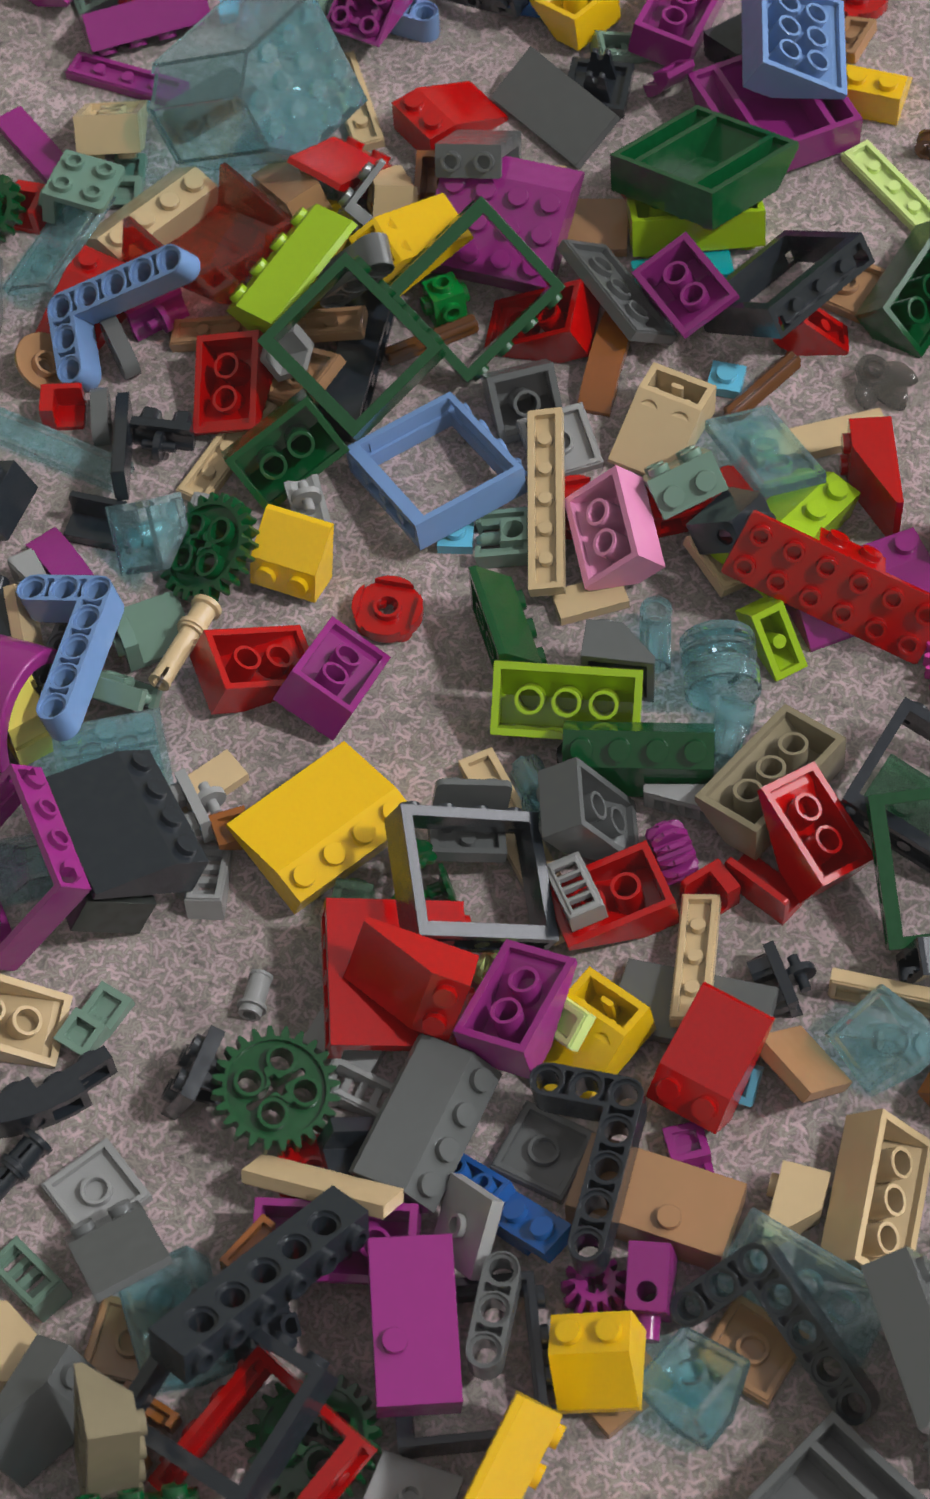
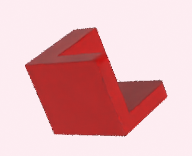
[13,179,47,235]
[39,383,87,431]
[680,858,741,915]

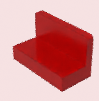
[724,854,804,925]

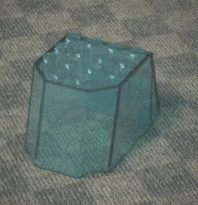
[146,0,368,171]

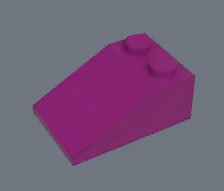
[631,231,740,339]
[273,616,391,741]
[453,939,577,1079]

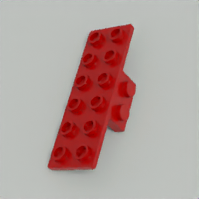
[721,510,930,664]

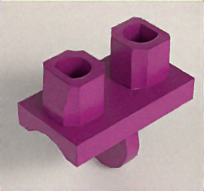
[124,287,190,342]

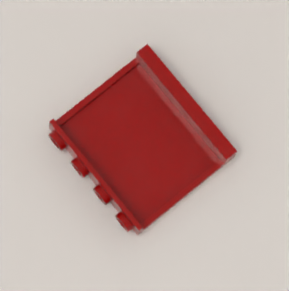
[320,898,475,1059]

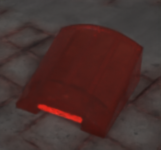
[122,162,293,304]

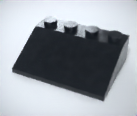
[46,749,209,900]

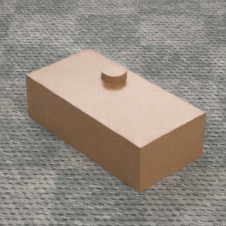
[565,1132,747,1274]

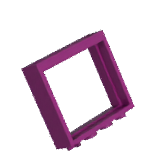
[0,763,92,971]

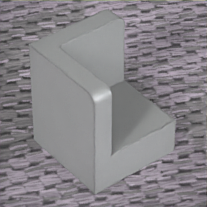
[260,323,314,382]

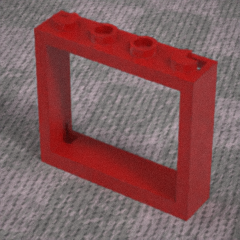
[147,1346,378,1499]

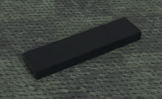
[110,392,133,501]

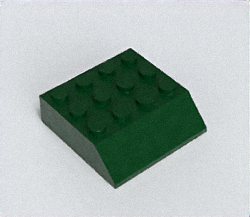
[610,105,799,230]

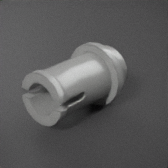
[237,969,274,1021]

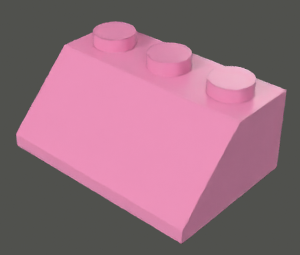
[565,465,666,591]

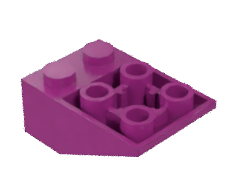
[323,0,413,48]

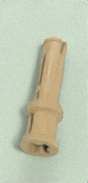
[148,594,222,691]

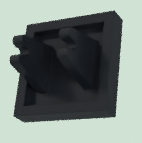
[568,48,635,119]
[161,1025,240,1120]

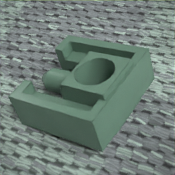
[475,507,528,569]
[92,670,163,711]

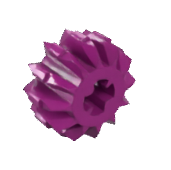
[645,819,699,885]
[560,1255,627,1313]

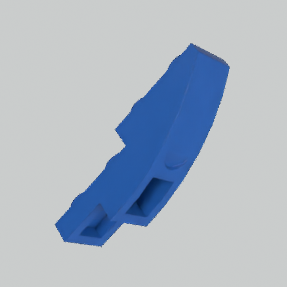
[445,1153,572,1264]

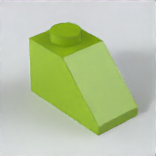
[735,596,808,682]

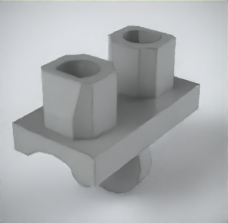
[284,474,331,523]
[169,768,227,843]

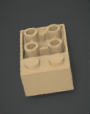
[608,362,716,476]

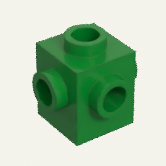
[419,271,470,327]

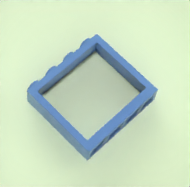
[346,391,528,550]

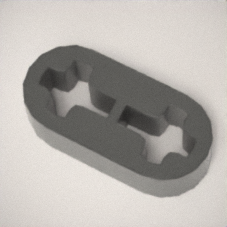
[99,316,141,380]
[90,387,112,446]

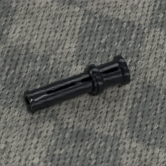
[0,1127,53,1201]

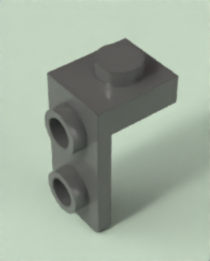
[337,158,386,234]

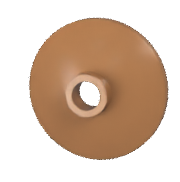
[14,332,62,391]

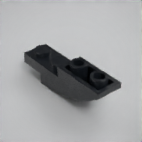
[0,1045,118,1139]

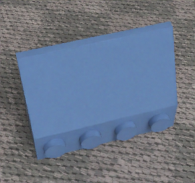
[741,0,847,99]

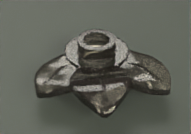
[854,354,918,411]

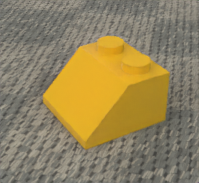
[530,0,621,51]
[846,64,913,126]
[250,504,334,603]
[548,1310,646,1414]

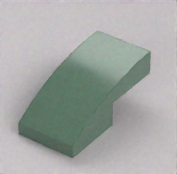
[108,153,148,208]
[53,981,135,1056]

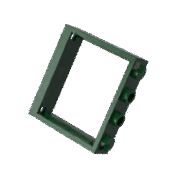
[388,196,566,383]
[257,251,447,441]
[865,787,930,951]

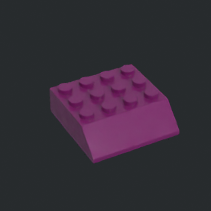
[687,55,863,172]
[431,155,585,293]

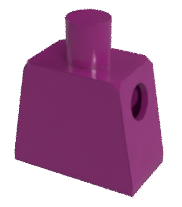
[625,1240,678,1344]

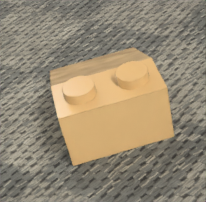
[73,100,149,159]
[0,974,73,1069]

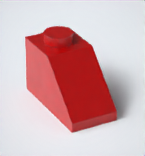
[773,308,849,356]

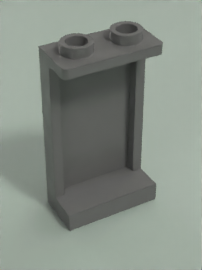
[435,130,521,179]

